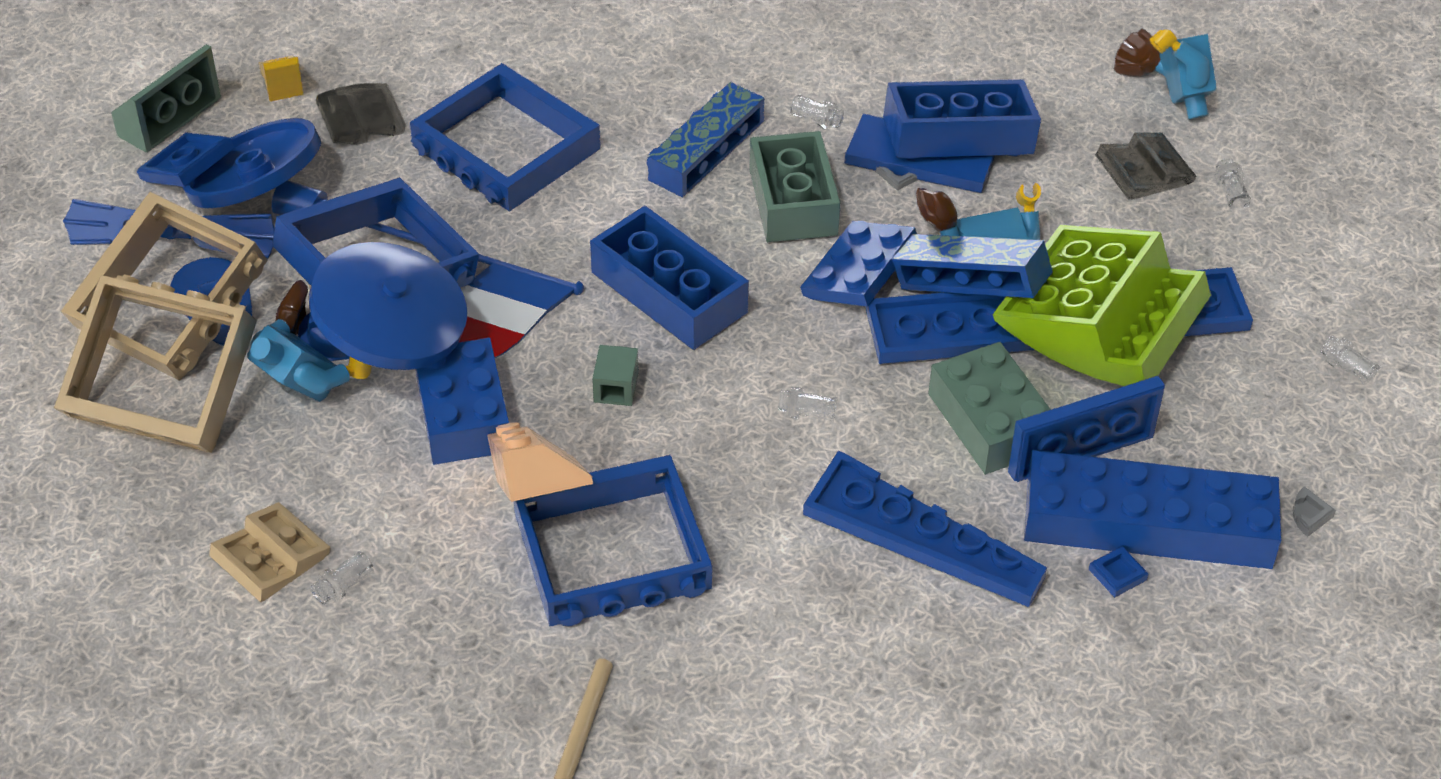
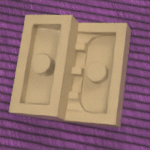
[209,502,330,602]

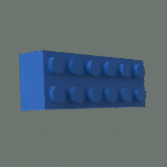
[1024,450,1281,569]

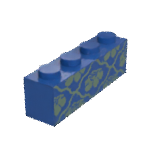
[647,82,765,198]
[892,234,1053,298]

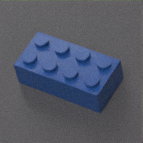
[883,79,1041,159]
[590,205,749,350]

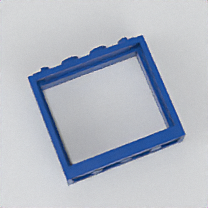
[410,63,601,212]
[272,178,479,287]
[513,455,712,627]

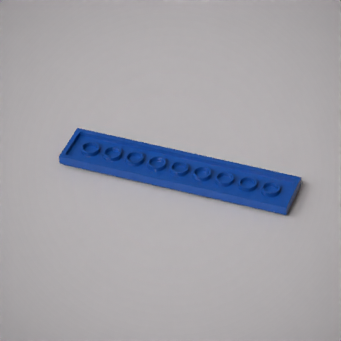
[866,267,1253,364]

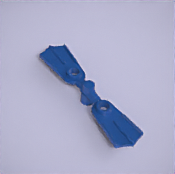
[63,199,275,259]

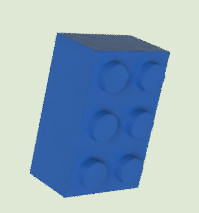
[415,338,509,465]

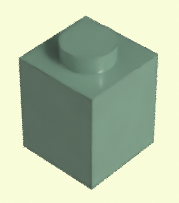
[592,345,639,406]

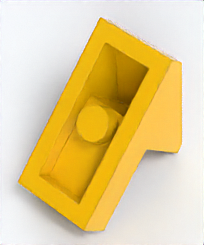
[258,56,303,102]

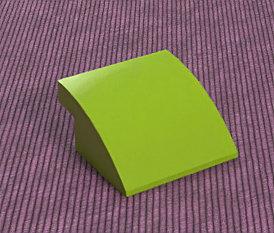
[993,225,1211,386]

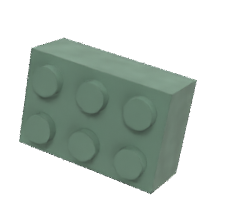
[749,131,840,242]
[928,342,1051,475]

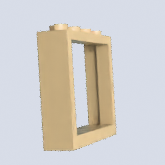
[61,192,268,380]
[54,274,257,453]

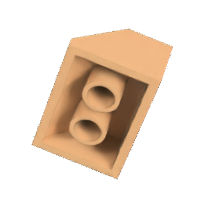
[487,422,593,502]

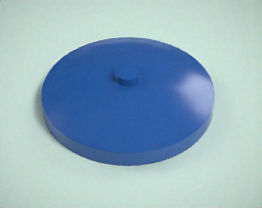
[183,118,321,208]
[309,242,467,370]

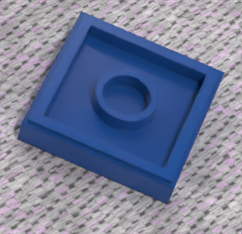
[136,133,235,187]

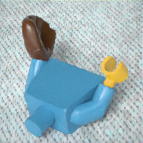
[1114,29,1216,120]
[916,183,1041,240]
[247,280,372,402]

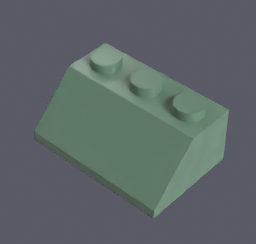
[111,44,221,153]

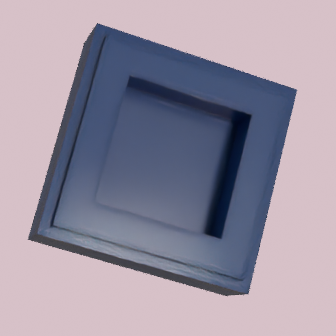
[1089,546,1149,598]

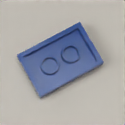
[800,221,917,307]

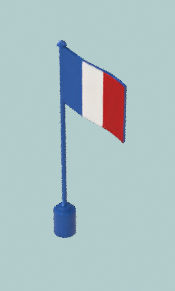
[271,180,584,358]

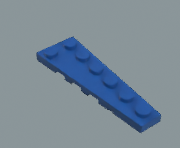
[803,450,1047,607]

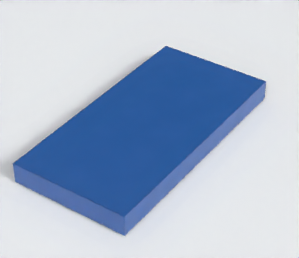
[844,114,995,193]
[1008,376,1165,482]

